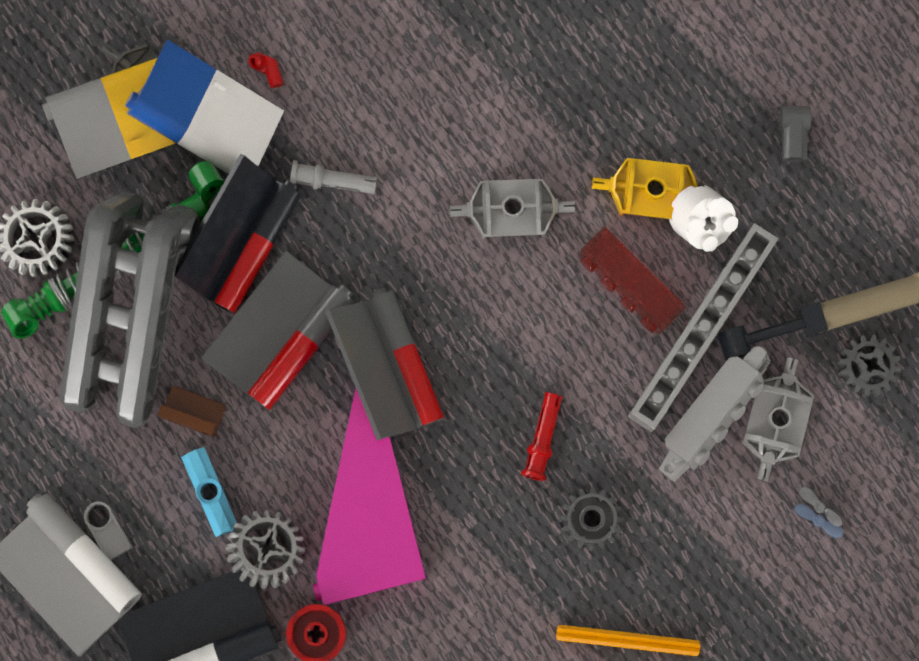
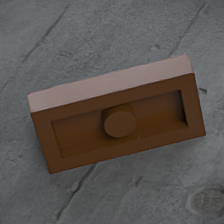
[158,386,226,438]

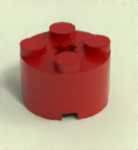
[286,604,347,661]

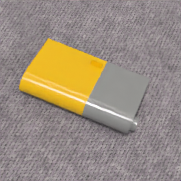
[42,58,175,179]

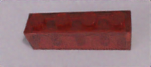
[579,227,686,335]

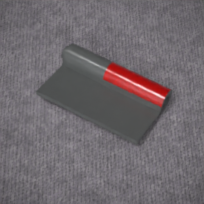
[201,251,354,411]
[325,288,445,441]

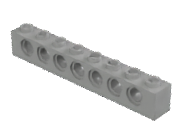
[627,223,778,432]

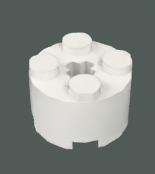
[670,185,738,252]

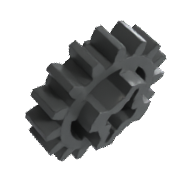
[837,335,902,397]

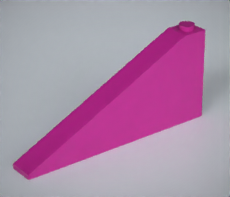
[312,388,426,605]

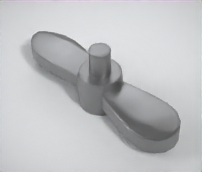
[800,487,844,526]

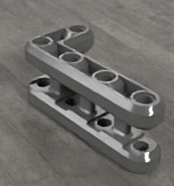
[60,191,200,428]

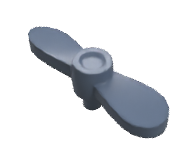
[794,504,843,538]

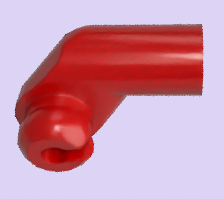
[248,53,284,88]

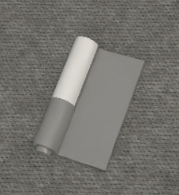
[0,494,142,657]

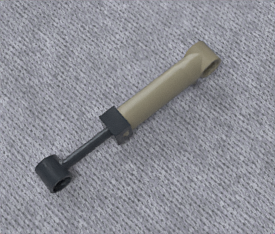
[717,272,919,361]

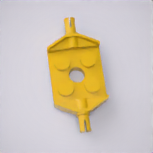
[592,158,716,219]

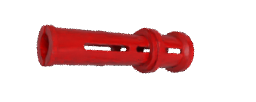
[521,392,563,481]

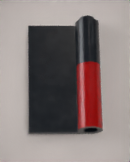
[174,154,301,315]

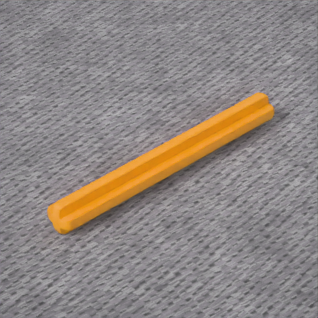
[556,625,700,656]

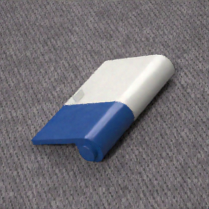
[125,40,284,174]

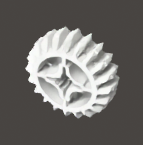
[0,199,74,277]

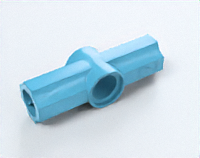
[181,447,237,537]

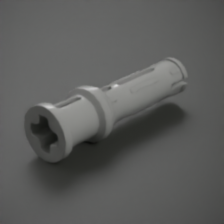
[290,160,377,195]

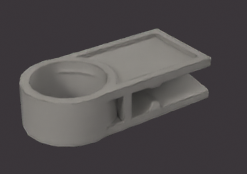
[84,502,133,560]

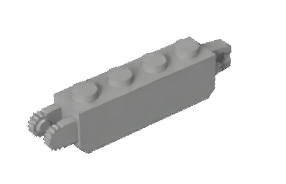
[659,346,771,482]

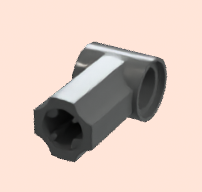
[779,105,811,162]

